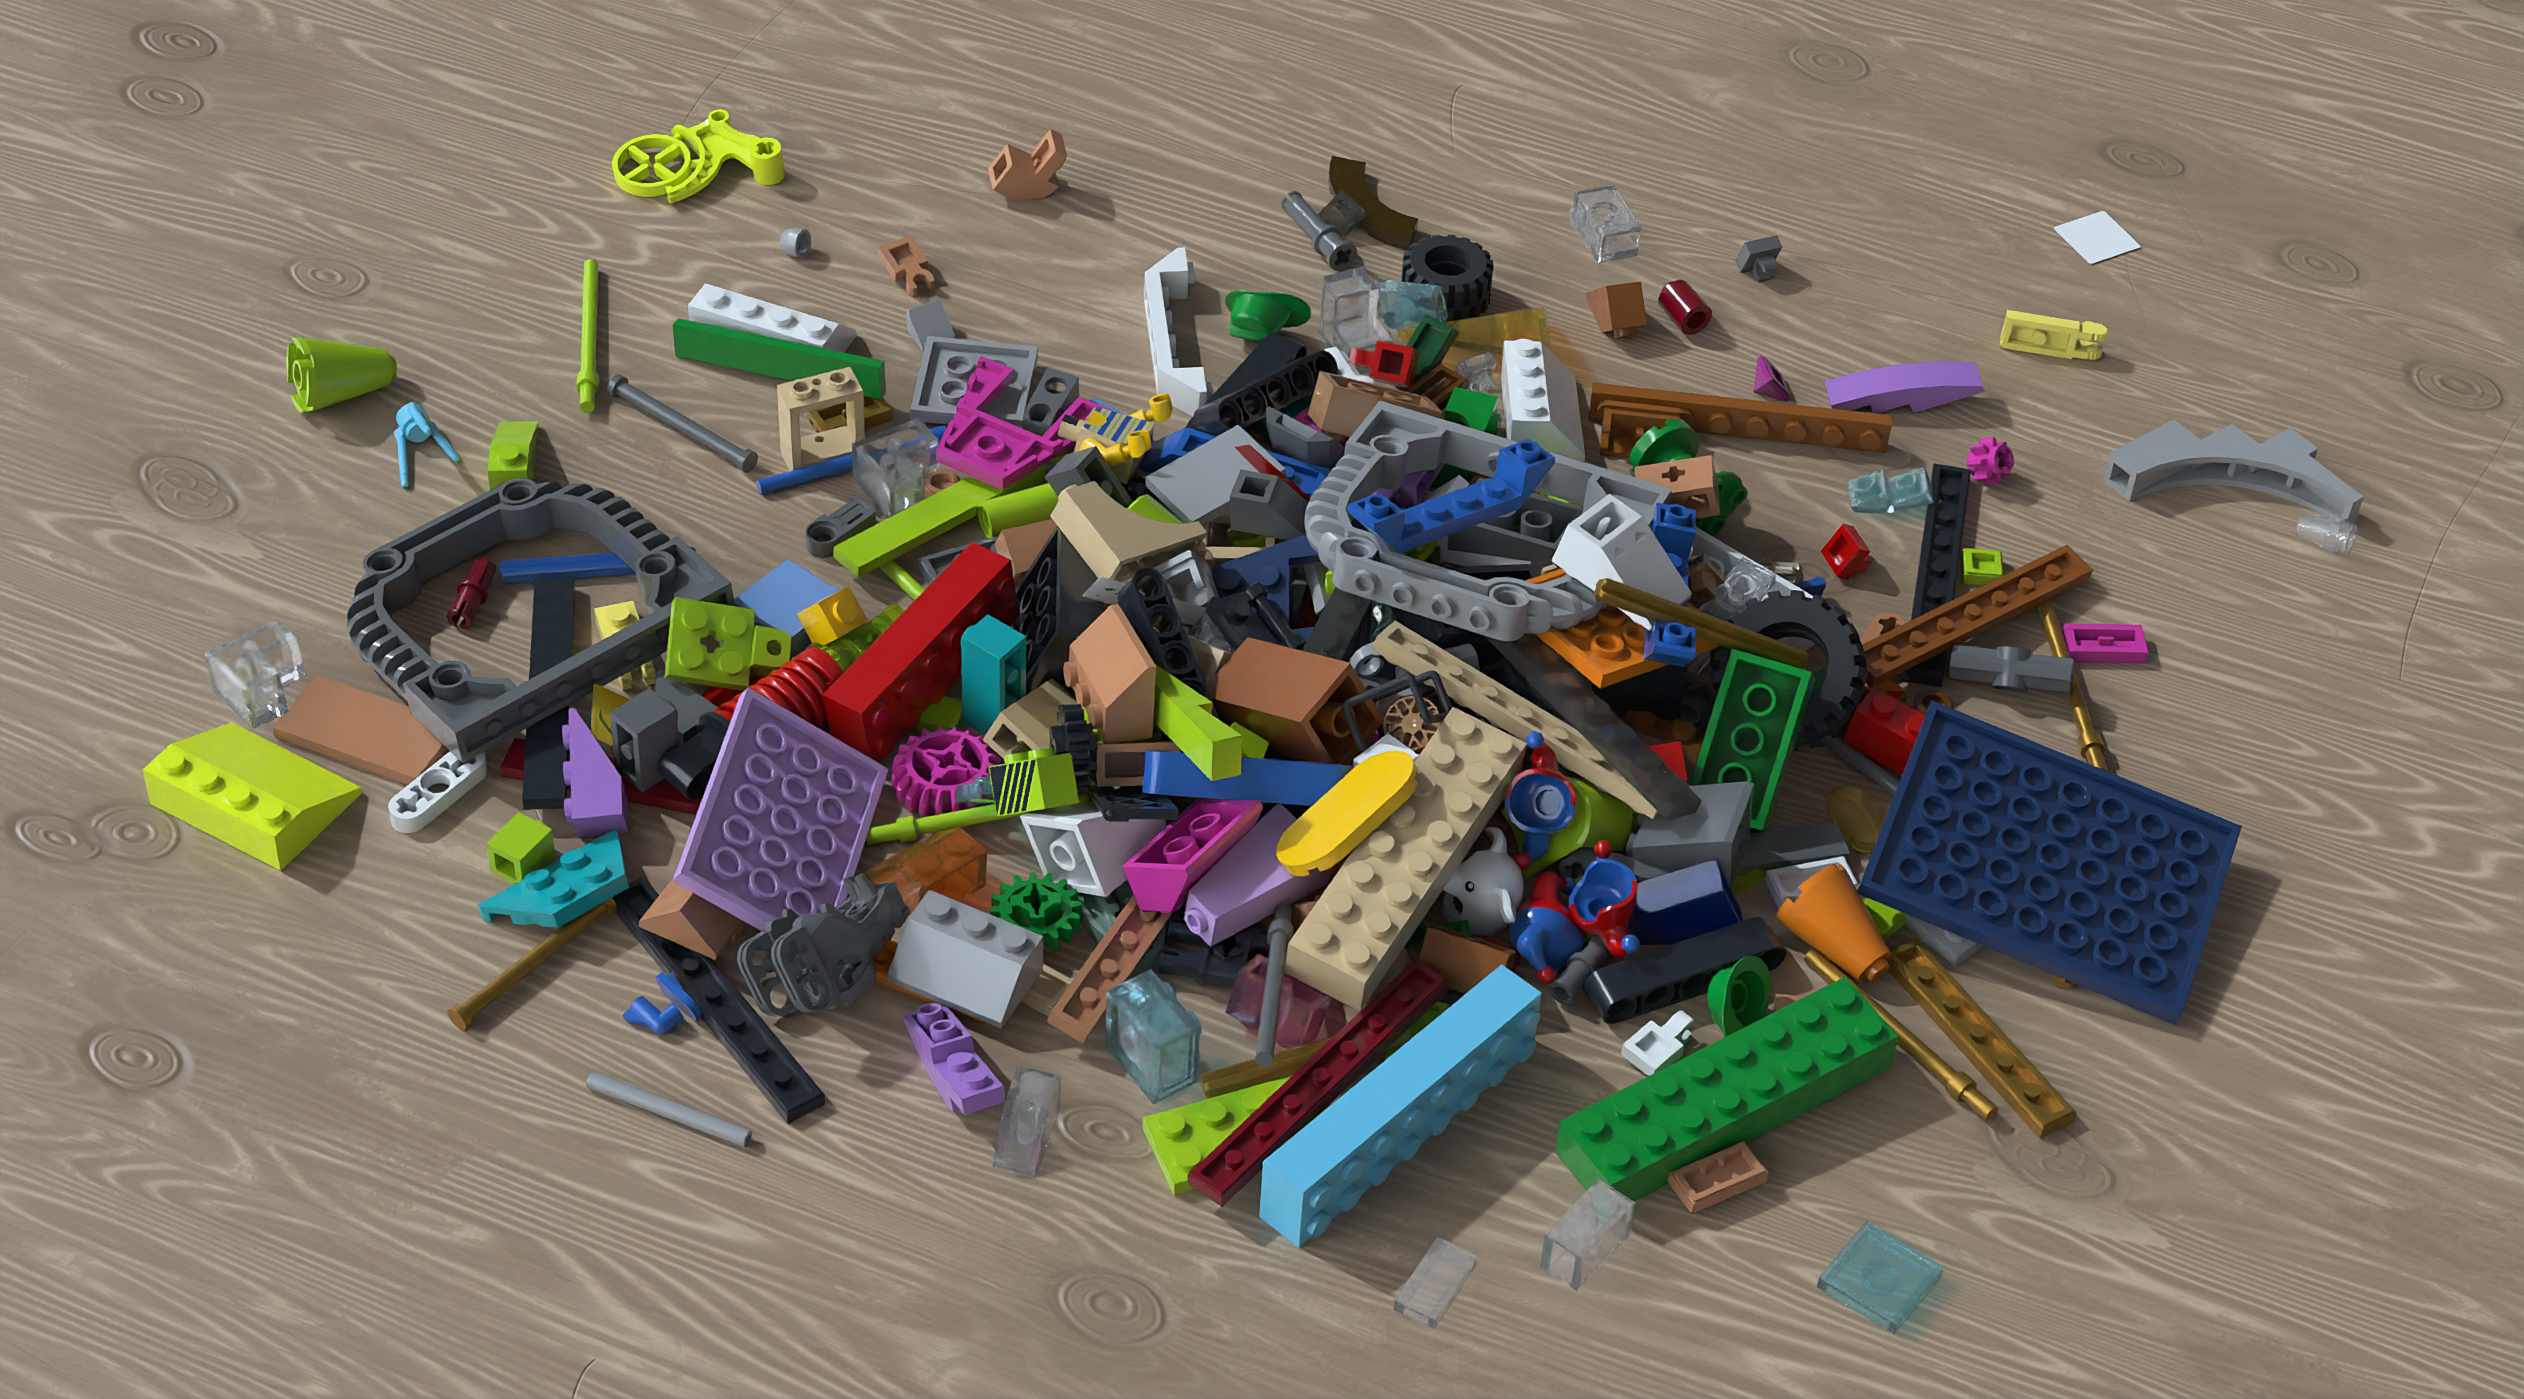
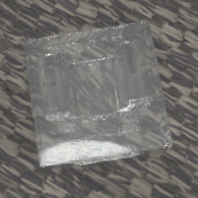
[1454,351,1498,395]

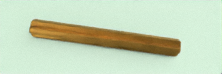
[1200,1029,1410,1098]

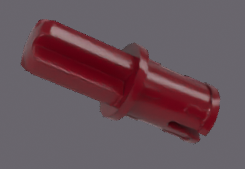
[447,557,497,629]

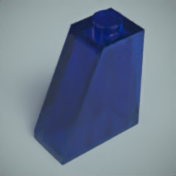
[1628,858,1744,945]

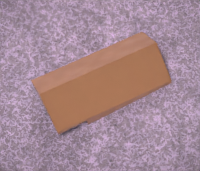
[639,877,747,960]

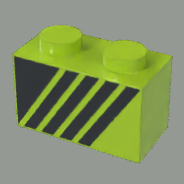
[989,747,1079,816]

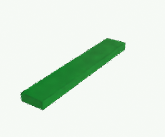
[672,318,886,399]

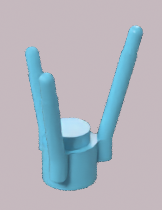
[394,402,460,488]

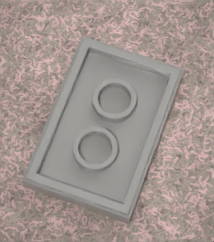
[1146,425,1286,525]

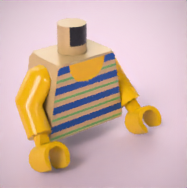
[1058,393,1173,484]

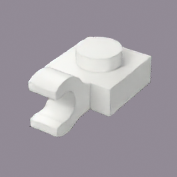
[1621,1010,1694,1076]

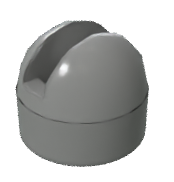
[780,227,811,258]

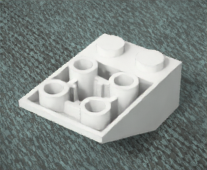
[1551,494,1692,631]

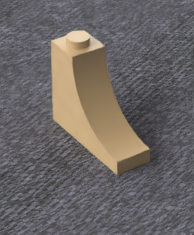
[1050,481,1207,582]
[982,678,1095,785]

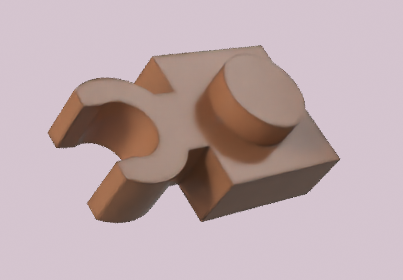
[878,235,934,298]

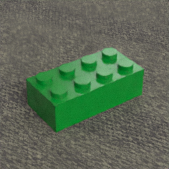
[1689,649,1816,832]

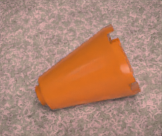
[1777,864,1891,982]

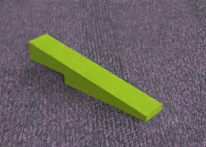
[1153,664,1242,781]

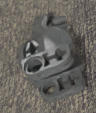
[737,874,910,1016]

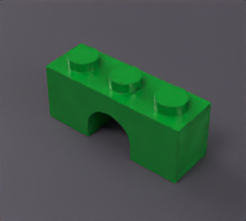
[1430,387,1502,489]

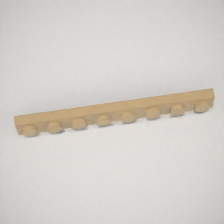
[1372,621,1675,819]

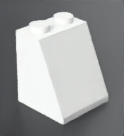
[1020,801,1166,897]

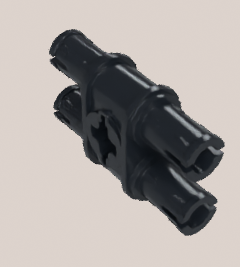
[1158,914,1290,996]

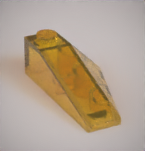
[1397,307,1551,357]

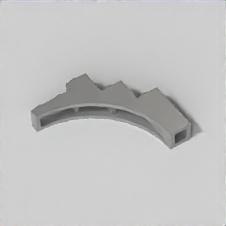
[2103,419,2363,530]

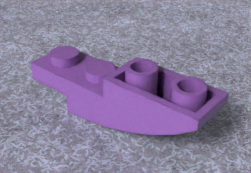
[903,1003,1006,1115]

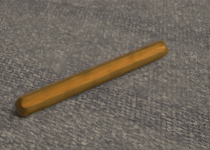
[1594,578,1809,670]

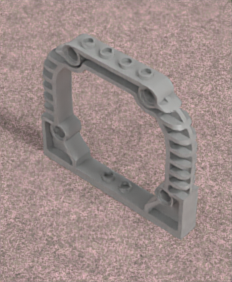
[1304,401,1672,641]

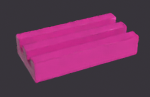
[2062,623,2148,664]

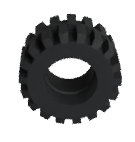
[1400,234,1494,326]

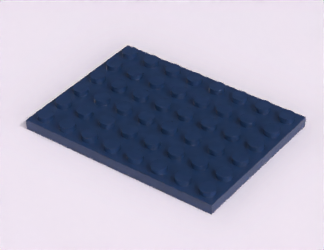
[1857,701,2242,1025]

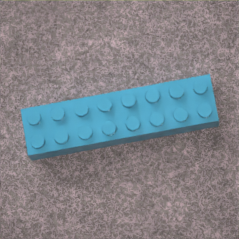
[1259,964,1542,1248]

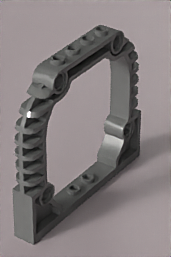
[347,478,735,763]

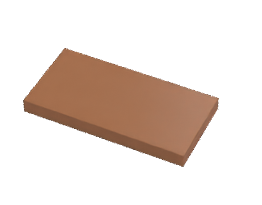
[273,674,448,785]

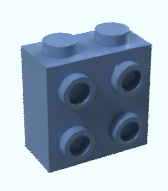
[734,559,839,662]

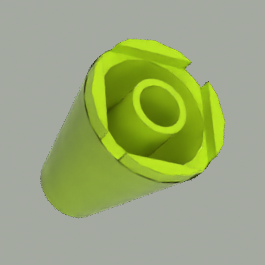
[286,336,397,413]

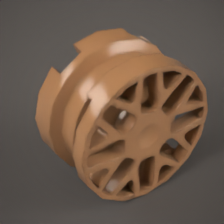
[1383,696,1442,755]

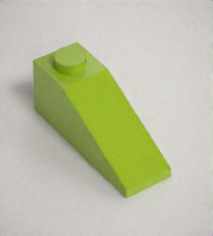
[487,421,539,490]

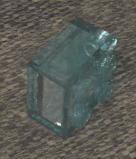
[1105,969,1202,1105]

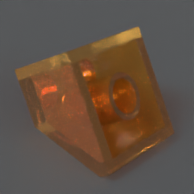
[867,827,988,915]

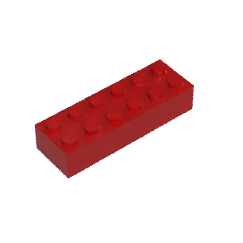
[822,542,1019,763]

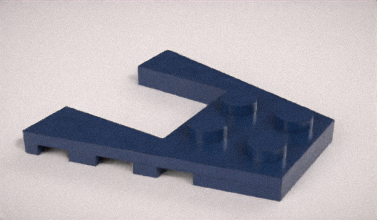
[1212,518,1371,664]

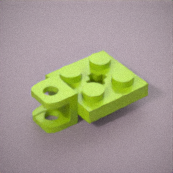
[665,597,791,691]

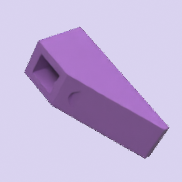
[562,708,629,838]

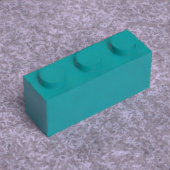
[961,615,1026,735]

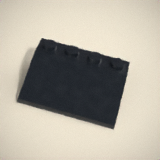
[1011,526,1107,695]

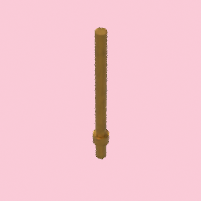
[2038,602,2108,772]
[1804,949,1999,1121]

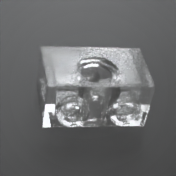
[1569,185,1641,263]

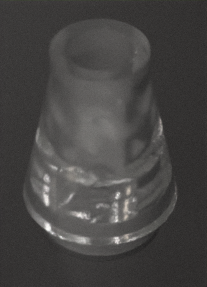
[2296,514,2357,555]

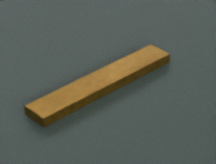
[1887,938,2077,1139]

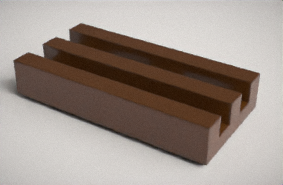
[1404,364,1469,411]

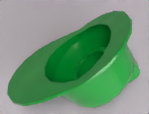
[1225,290,1311,343]
[1707,955,1772,1038]

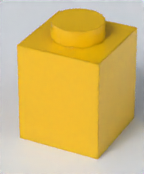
[796,586,868,648]

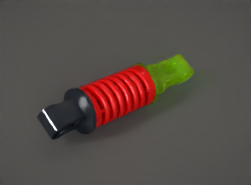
[658,604,905,800]

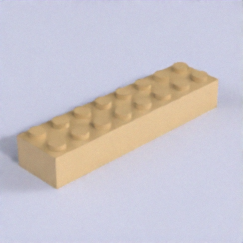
[1284,707,1527,1011]

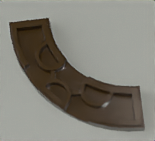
[1328,156,1418,250]

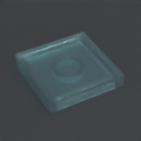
[1817,1221,1944,1334]

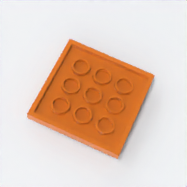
[1525,569,1721,689]

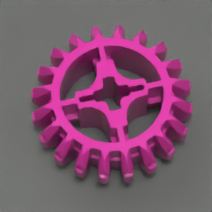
[892,725,1003,818]

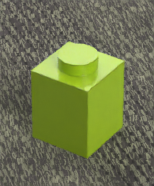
[486,812,555,884]

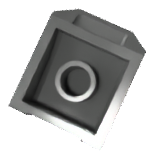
[1266,407,1345,470]

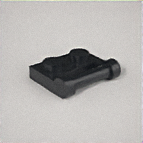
[1205,583,1307,651]

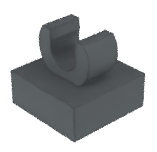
[1735,235,1782,282]

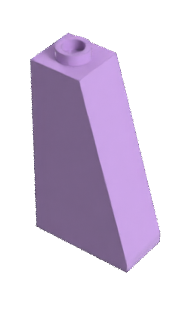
[1184,803,1332,947]

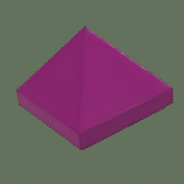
[1753,355,1791,402]

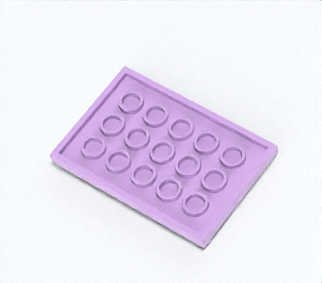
[673,687,888,932]

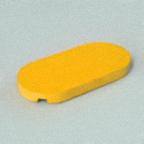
[1276,751,1419,876]

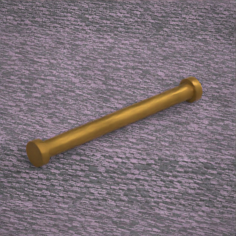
[447,898,617,1031]

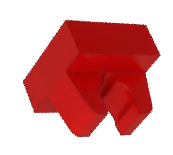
[1821,523,1874,580]

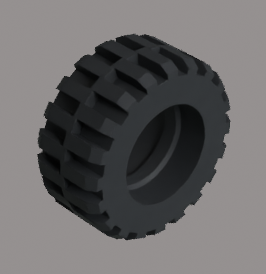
[1710,590,1868,751]

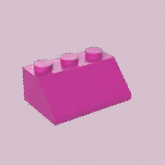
[1122,799,1263,913]

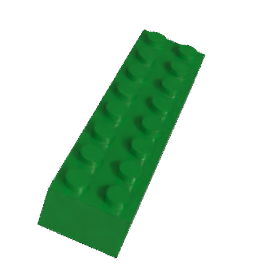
[1555,976,1899,1216]

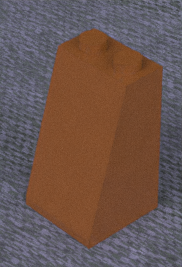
[1207,637,1384,765]

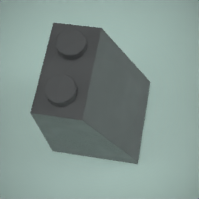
[1625,782,1754,899]

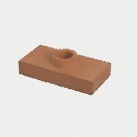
[1668,1141,1769,1214]

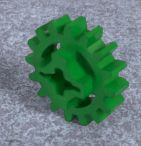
[989,872,1082,951]

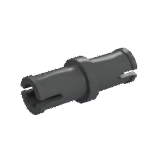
[1549,935,1612,1005]

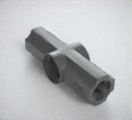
[1949,645,2075,694]

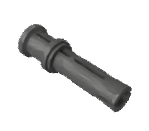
[1281,191,1357,271]

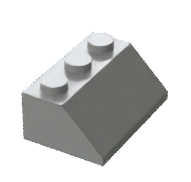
[887,890,1043,1029]

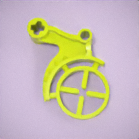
[612,109,785,204]

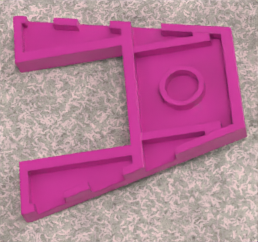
[936,356,1112,490]

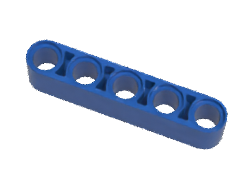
[1143,750,1352,806]

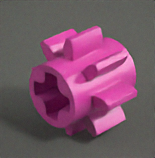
[1967,437,2014,485]

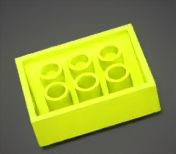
[142,722,363,871]

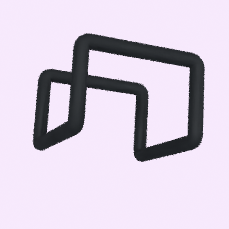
[1342,670,1452,752]

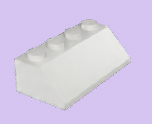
[688,283,857,353]
[1501,339,1585,461]

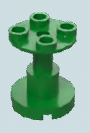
[1629,419,1748,536]

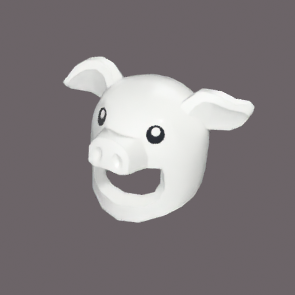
[1441,827,1524,936]

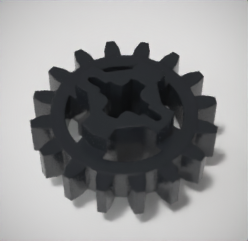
[1049,704,1098,794]

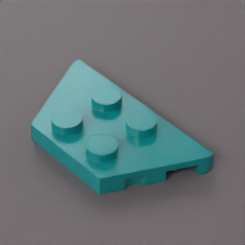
[477,829,629,928]

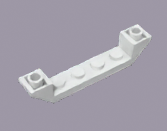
[1144,247,1213,417]

